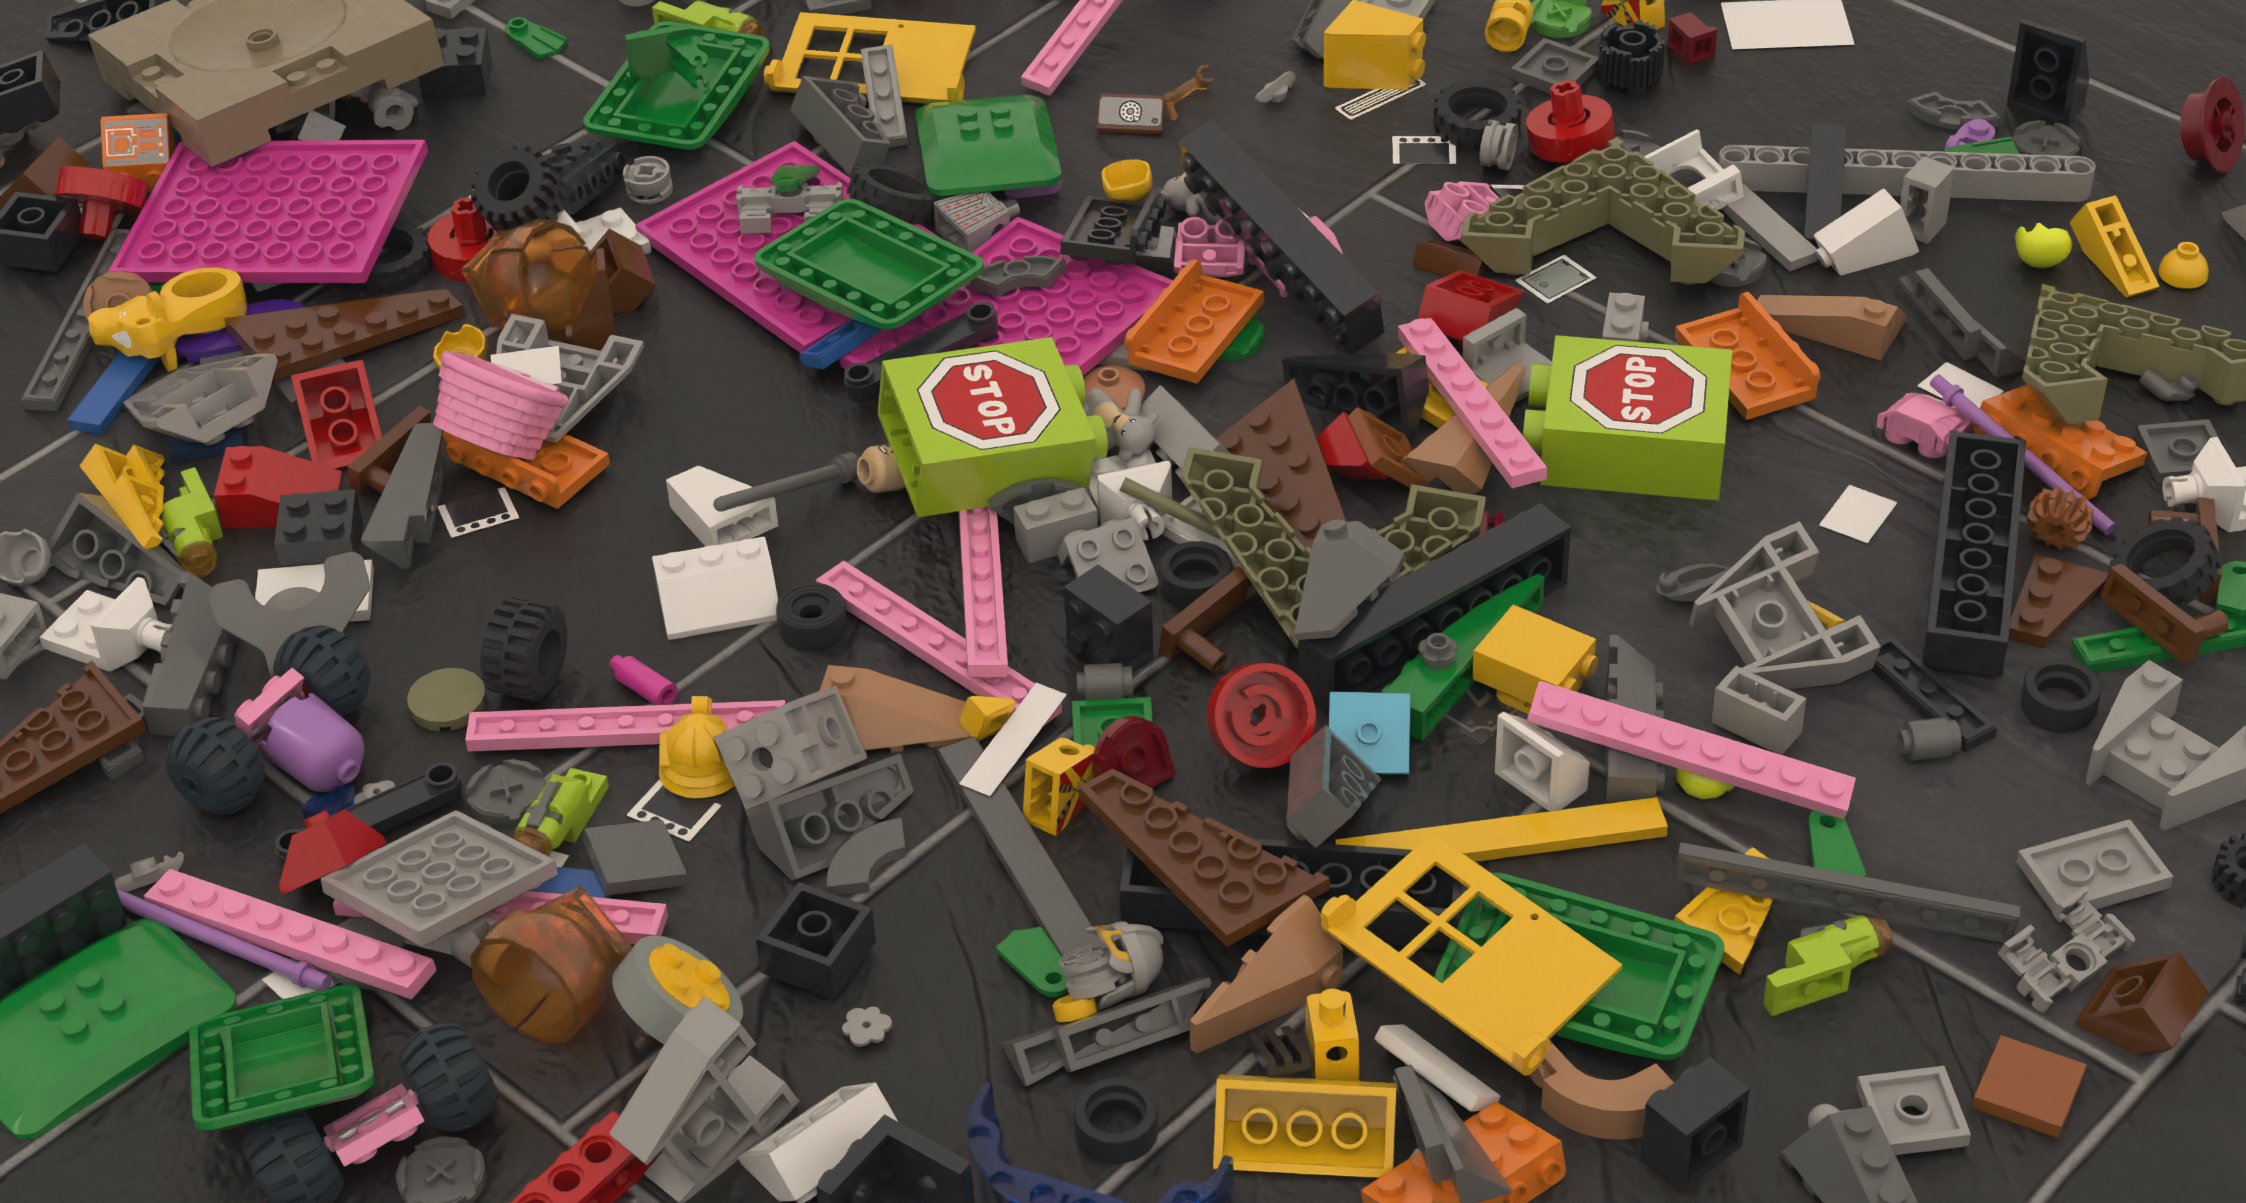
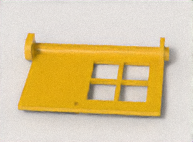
[764,12,976,104]
[1320,833,1622,1076]

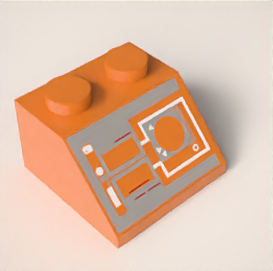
[100,113,176,192]

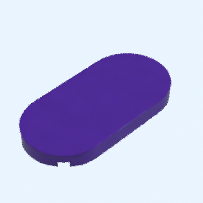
[175,299,305,363]

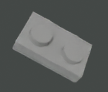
[1463,308,1552,403]
[1057,517,1158,594]

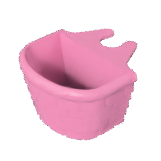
[433,351,568,460]

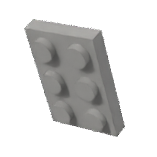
[2016,819,2173,915]

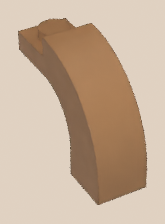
[1530,1041,1674,1140]

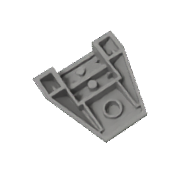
[496,314,644,443]
[123,354,278,445]

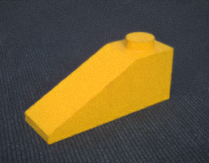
[2070,195,2160,298]

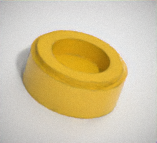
[1052,995,1098,1022]

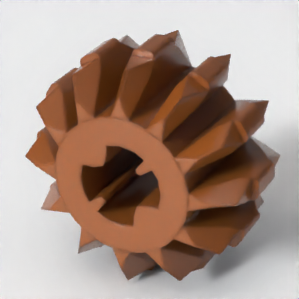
[2026,486,2094,551]

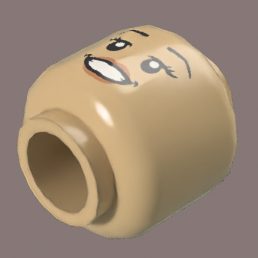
[857,444,906,493]

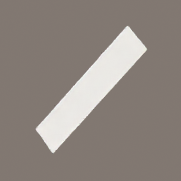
[959,683,1067,796]

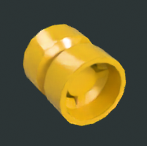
[1484,0,1533,52]

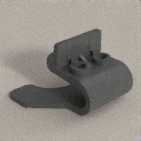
[209,552,370,679]

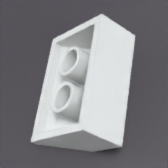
[652,536,778,640]
[737,1082,898,1203]

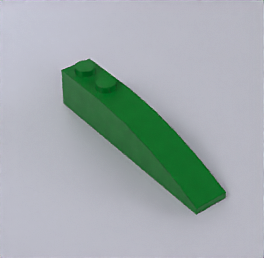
[1381,574,1545,741]

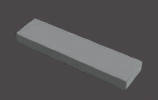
[861,44,908,148]
[1721,183,1819,271]

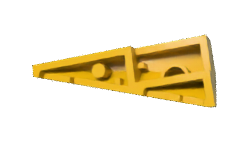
[80,444,164,549]

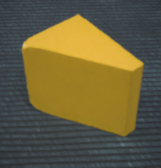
[959,696,1016,741]

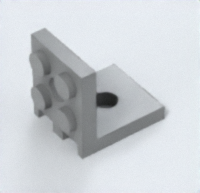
[714,685,867,809]

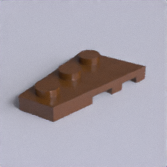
[2008,554,2108,649]

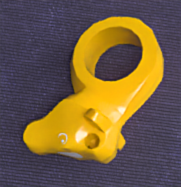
[88,267,248,372]

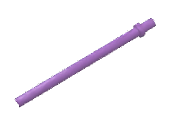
[1930,374,2116,536]
[117,889,332,991]

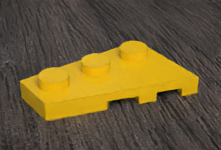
[1674,847,1774,975]

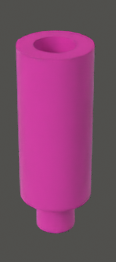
[609,655,678,705]

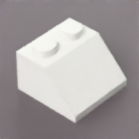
[1495,712,1590,811]

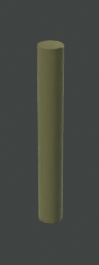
[1119,477,1221,540]

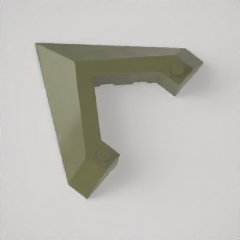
[1461,137,1745,285]
[2022,284,2246,425]
[1181,447,1486,649]

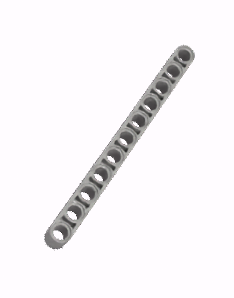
[1718,145,2096,202]

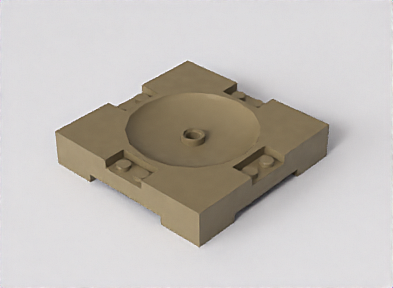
[88,0,444,167]

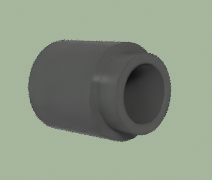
[1077,663,1133,701]
[1897,717,1961,761]

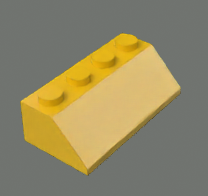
[1213,1074,1397,1178]

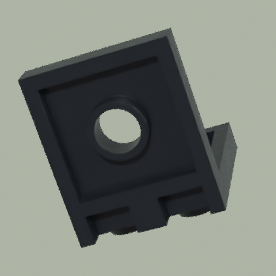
[816,1114,975,1203]

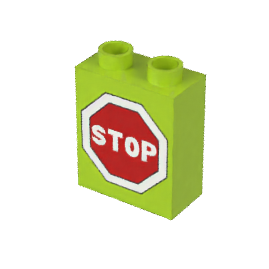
[1523,335,1732,501]
[878,337,1108,517]

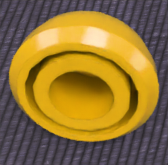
[2158,242,2209,289]

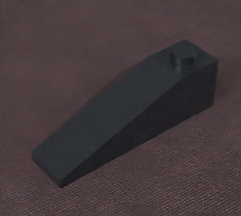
[45,0,170,42]
[1282,353,1430,439]

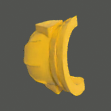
[659,696,735,798]

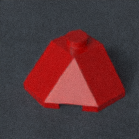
[1317,412,1389,480]
[278,810,387,895]

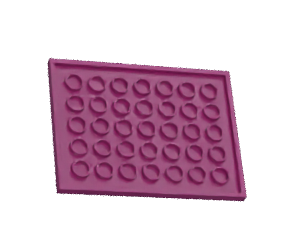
[108,140,428,284]
[635,141,940,353]
[839,217,1173,376]

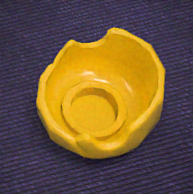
[1101,159,1153,202]
[433,324,488,371]

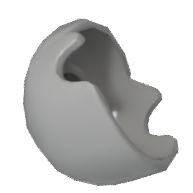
[0,529,51,586]

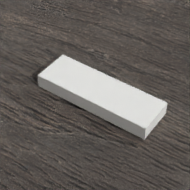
[1374,1024,1501,1112]

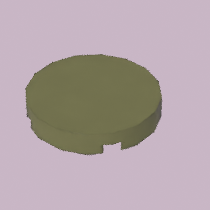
[407,668,486,731]

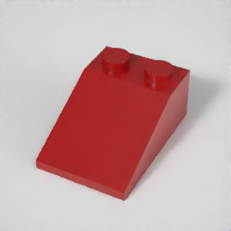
[1417,270,1524,346]
[291,360,382,470]
[214,446,343,529]

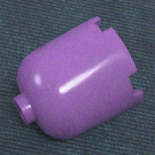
[260,693,365,792]

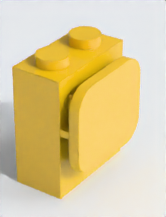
[1472,605,1598,714]

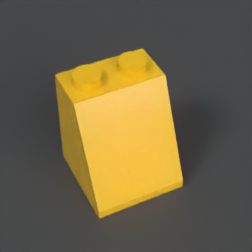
[1324,0,1426,89]

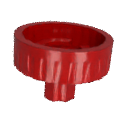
[1526,80,1615,162]
[55,167,148,240]
[427,197,519,282]
[1206,663,1316,768]

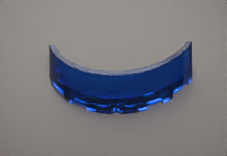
[966,1082,1234,1203]

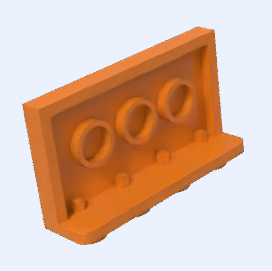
[1124,259,1265,384]
[1675,292,1820,420]
[1973,385,2148,499]
[443,431,610,509]
[1360,1101,1566,1203]

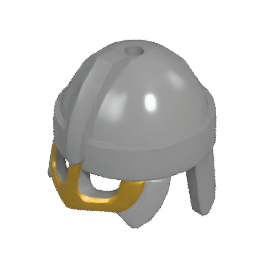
[1085,921,1163,1011]

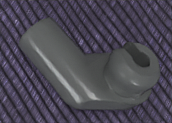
[2139,369,2198,401]

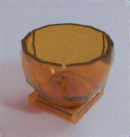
[461,219,591,333]
[470,885,633,1044]

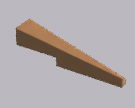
[1402,364,1527,495]

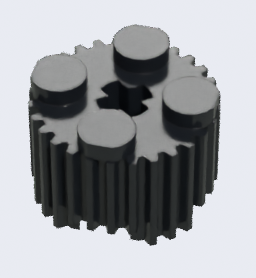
[1598,20,1665,94]

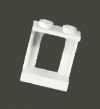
[1644,129,1744,210]

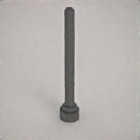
[713,452,859,512]

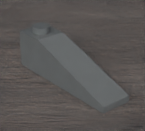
[48,493,186,606]
[1294,519,1406,640]
[745,754,914,880]

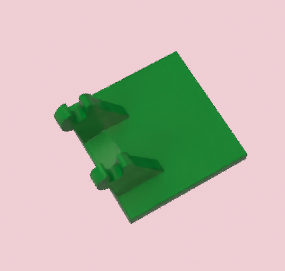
[625,23,709,89]

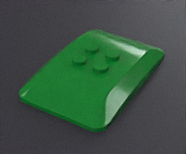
[583,21,770,150]
[915,94,1062,196]
[754,199,984,329]
[1435,872,1724,1061]
[0,918,237,1140]
[189,984,375,1131]

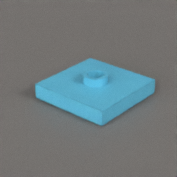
[1329,692,1410,775]

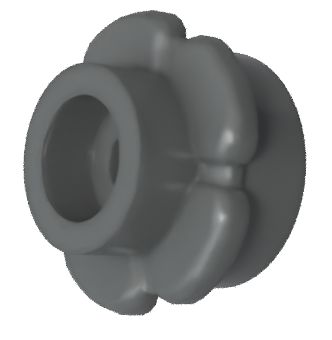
[1418,633,1458,669]

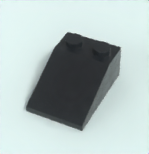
[2007,19,2089,126]

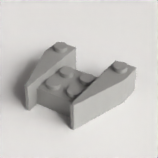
[1689,521,1881,689]
[2085,660,2246,831]
[609,996,799,1203]

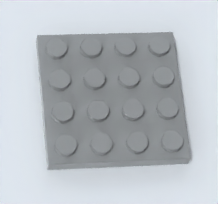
[321,810,558,947]

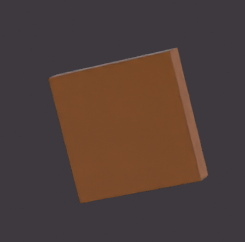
[1347,407,1429,488]
[1972,1035,2087,1138]

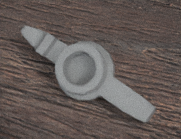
[1254,71,1296,103]
[115,851,184,892]

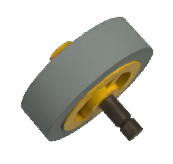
[612,936,743,1050]

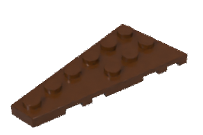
[224,289,463,381]
[1216,379,1348,549]
[0,661,146,814]
[1079,769,1330,947]

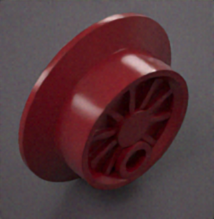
[2180,77,2245,173]

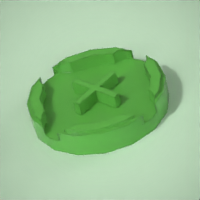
[1530,0,1592,38]

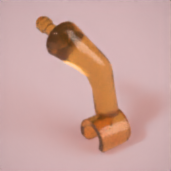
[1163,65,1214,120]

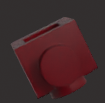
[1667,12,1718,65]

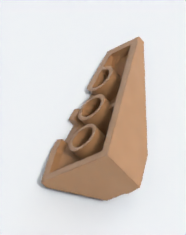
[1757,295,1907,360]
[820,665,972,756]
[1190,894,1344,1053]

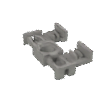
[736,182,843,234]
[1997,886,2135,1013]

